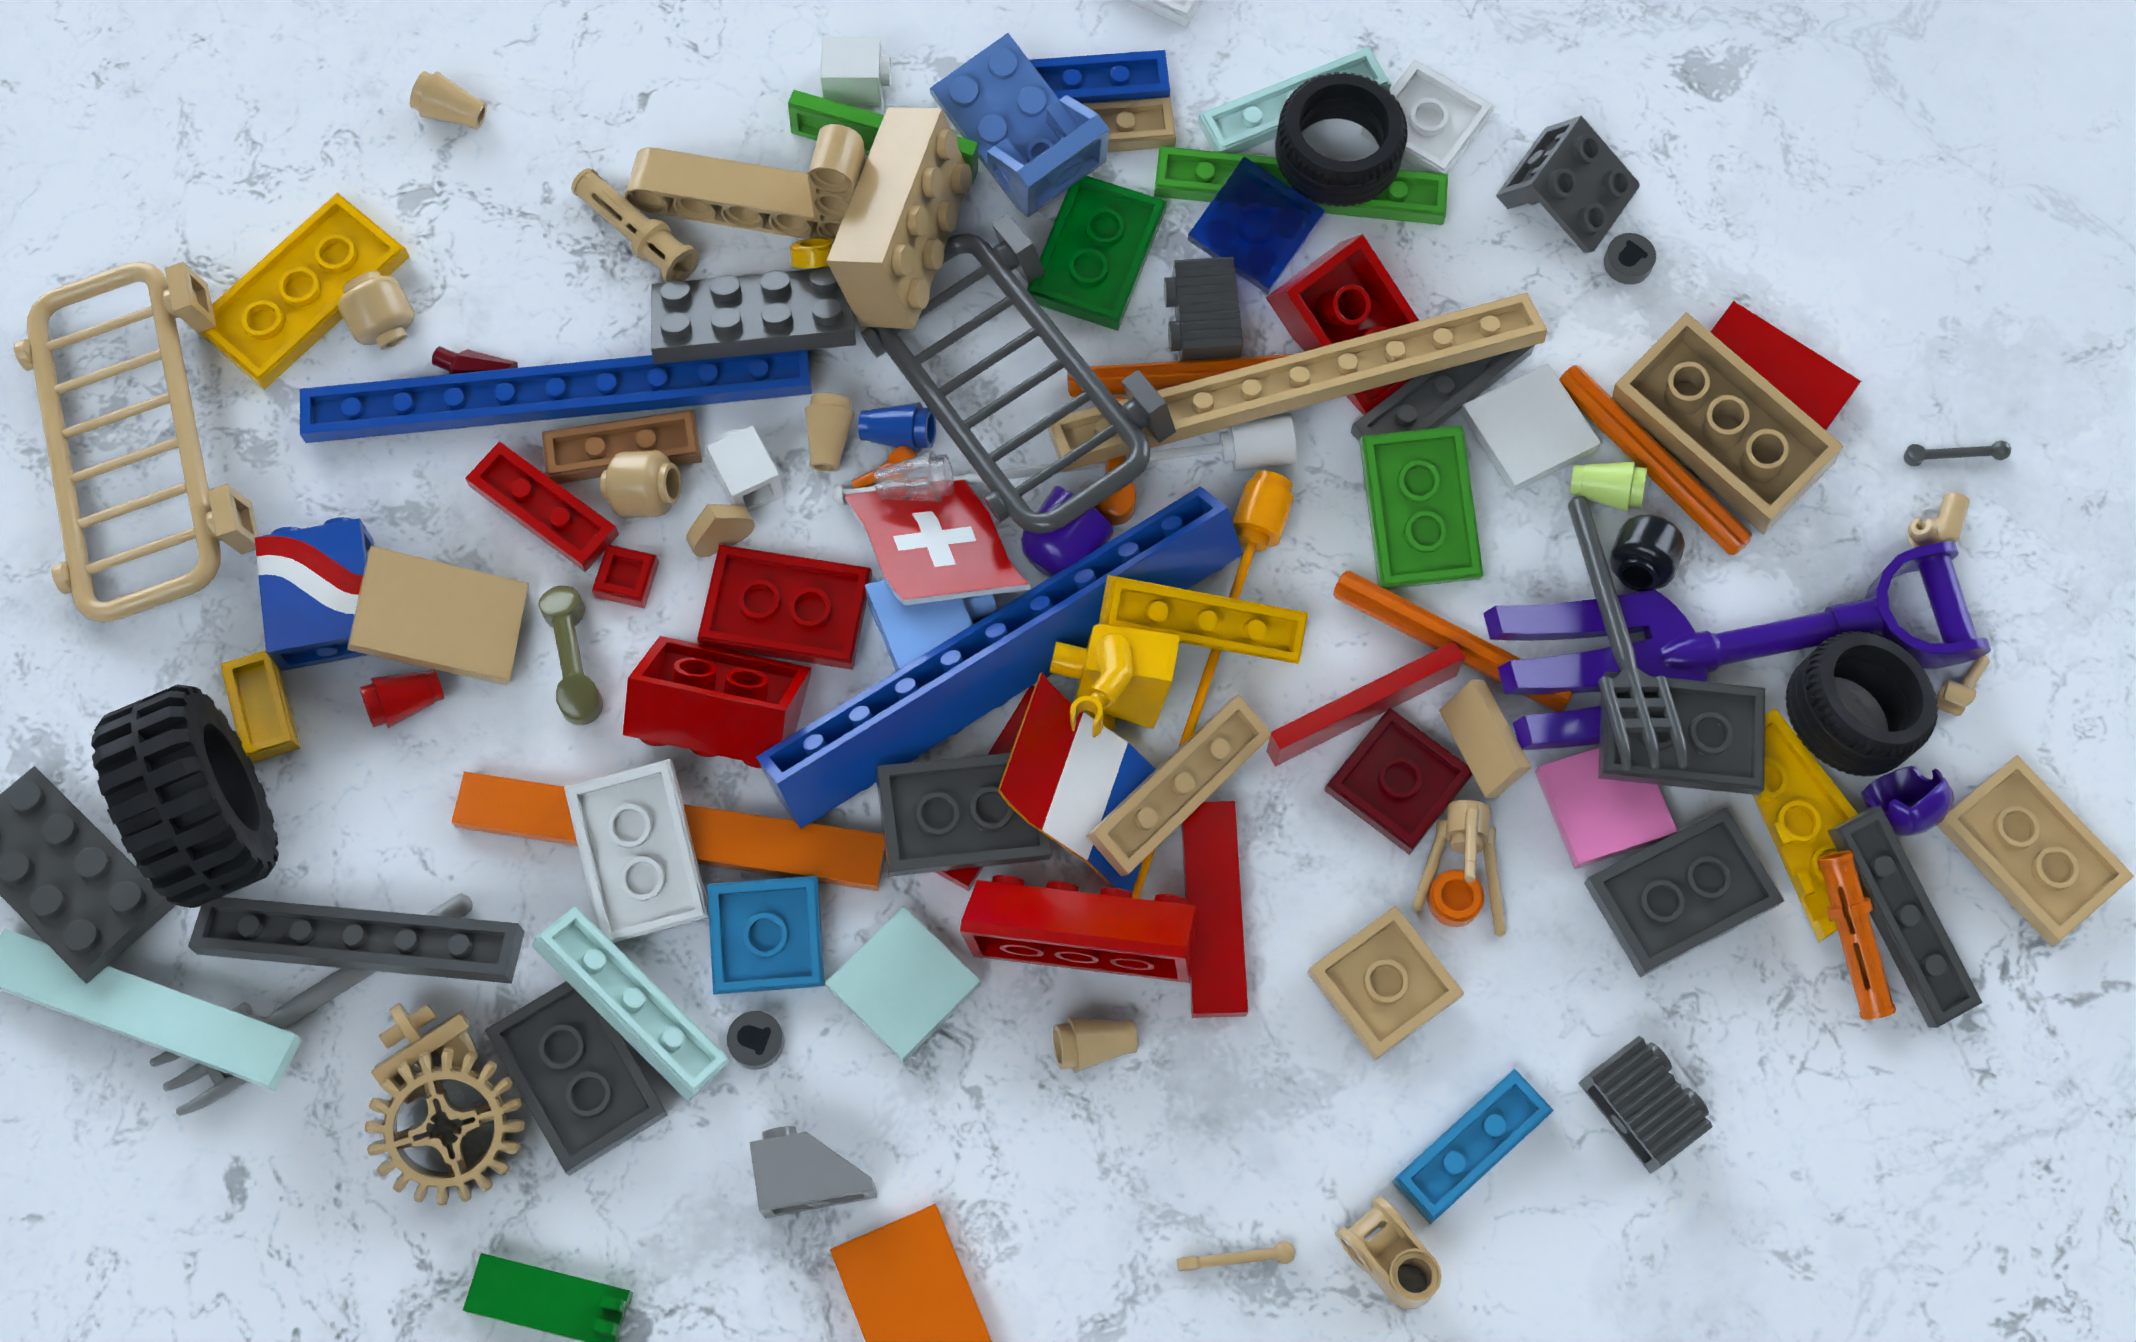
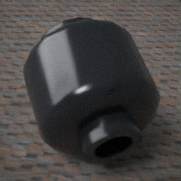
[1609,515,1685,592]

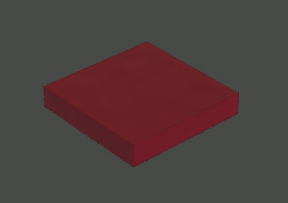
[1324,707,1473,855]

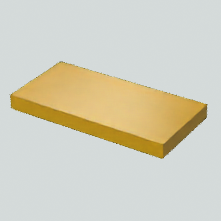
[199,193,409,390]

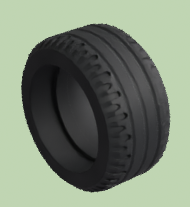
[1275,72,1408,207]
[1785,631,1938,777]

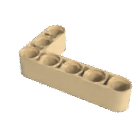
[625,124,866,239]

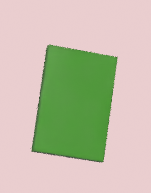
[1359,426,1483,589]

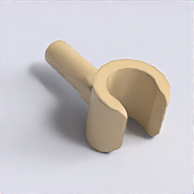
[1936,655,1990,716]

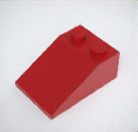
[1265,234,1419,415]

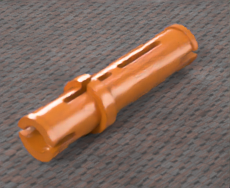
[1817,850,1896,1020]

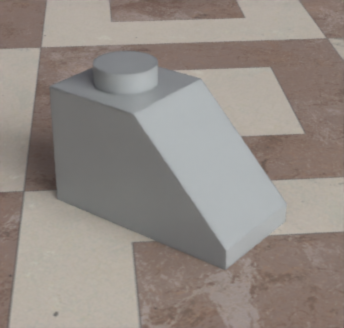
[749,1126,877,1219]

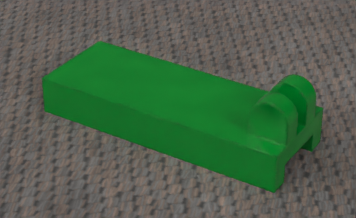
[463,1253,633,1342]

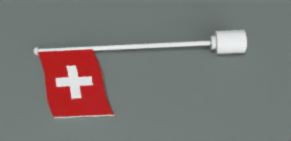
[833,413,1297,605]

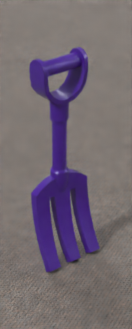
[1483,541,1991,750]

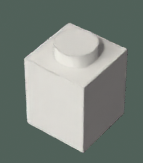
[820,37,891,105]
[706,425,784,512]

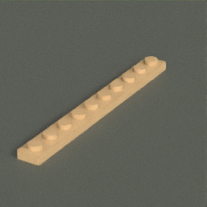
[1048,293,1547,471]

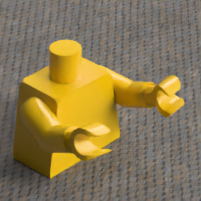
[1049,624,1180,738]

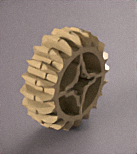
[365,1048,524,1205]

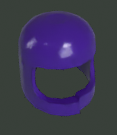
[1021,485,1113,577]

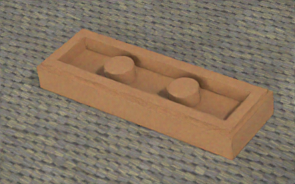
[542,409,702,484]

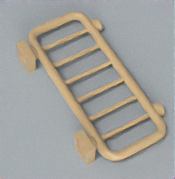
[14,261,259,623]

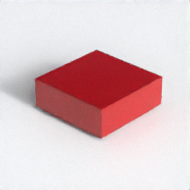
[592,544,659,609]

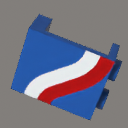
[254,517,374,671]

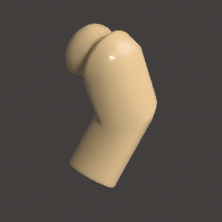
[1908,492,1970,548]

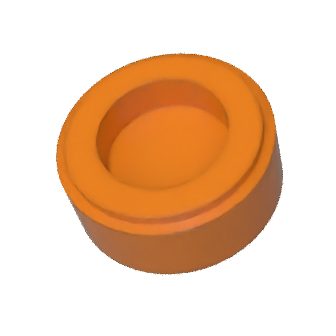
[1427,869,1484,927]

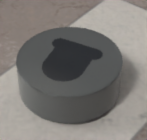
[1604,233,1656,285]
[727,1011,784,1070]

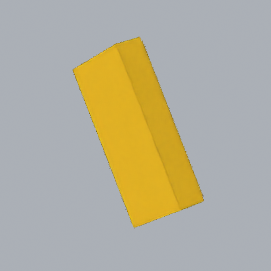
[220,650,300,763]

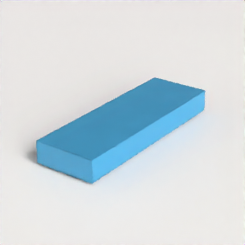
[1391,1069,1554,1225]

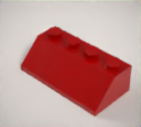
[960,875,1198,983]

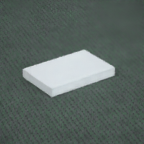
[564,759,709,944]

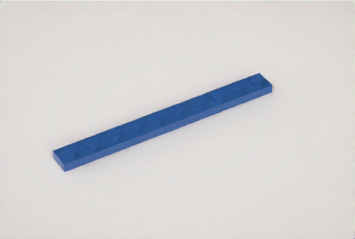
[299,350,812,443]

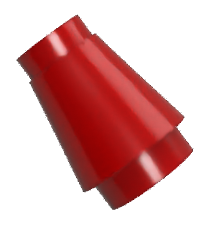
[359,669,445,728]

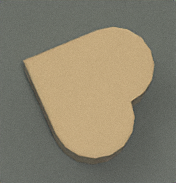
[686,504,755,558]

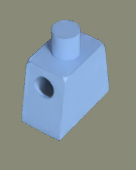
[865,580,997,671]

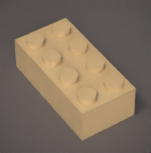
[826,107,972,329]
[1612,312,1844,535]

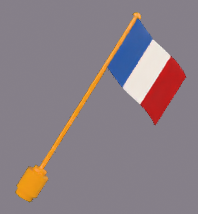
[998,470,1294,899]

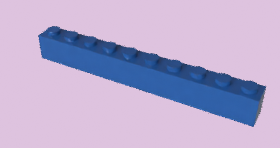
[756,486,1243,829]

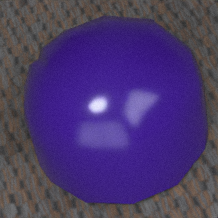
[1861,766,1954,836]

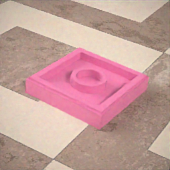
[1535,747,1678,869]

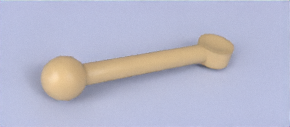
[1177,1241,1296,1271]

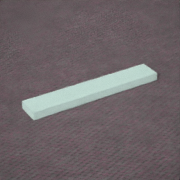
[0,928,302,1091]

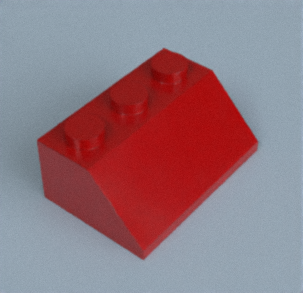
[623,636,811,768]

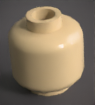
[338,271,415,350]
[600,450,682,518]

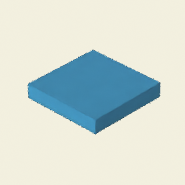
[707,876,825,995]

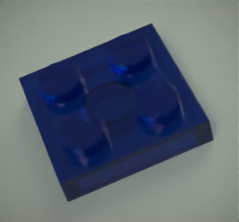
[1187,156,1325,294]

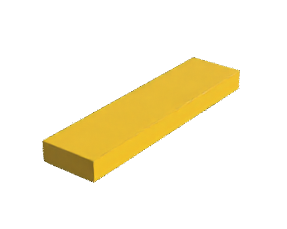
[1098,575,1308,664]

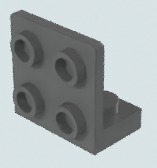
[1496,115,1640,253]

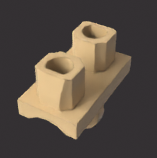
[371,1003,479,1104]

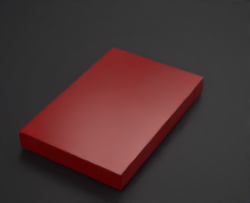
[1710,301,1861,430]
[697,544,872,670]

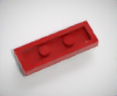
[465,441,619,572]

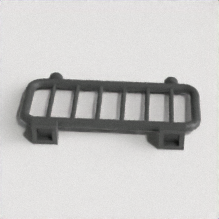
[861,213,1176,534]

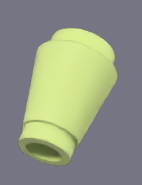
[1570,462,1647,512]

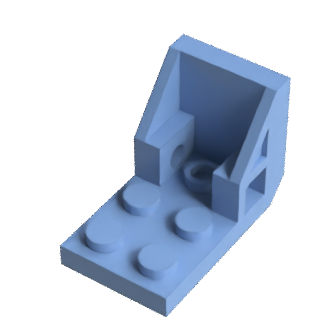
[930,33,1110,217]

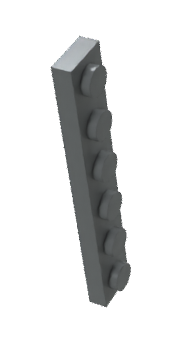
[188,897,525,984]

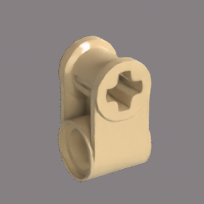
[1335,1195,1442,1309]

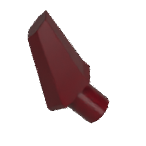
[432,346,518,374]

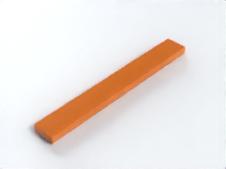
[451,772,885,891]

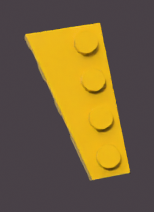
[1752,708,1858,943]

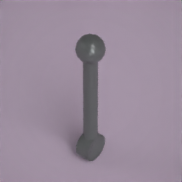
[1903,440,2012,466]

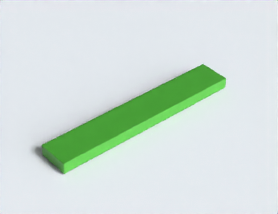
[1154,146,1448,225]

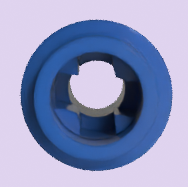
[858,402,936,453]

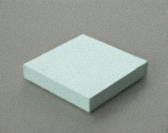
[825,906,981,1063]

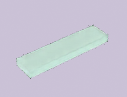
[1198,47,1391,154]
[532,906,731,1102]

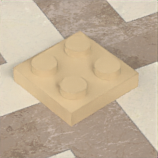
[1307,906,1464,1061]

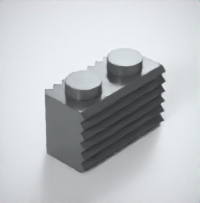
[1164,257,1243,361]
[1578,1036,1713,1174]

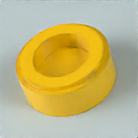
[789,237,835,268]

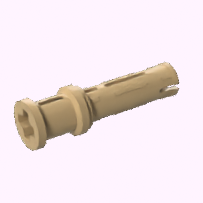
[571,168,699,282]

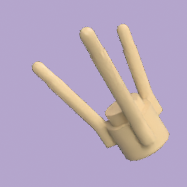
[1412,800,1506,937]

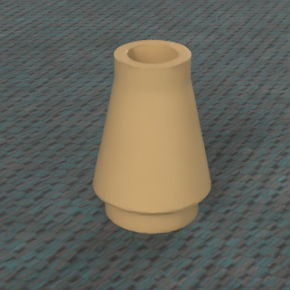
[410,71,487,130]
[805,393,855,472]
[1053,1017,1138,1073]

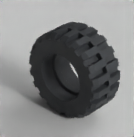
[91,684,279,908]

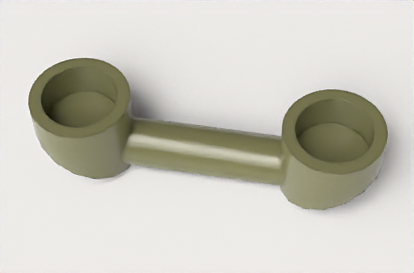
[538,585,603,725]

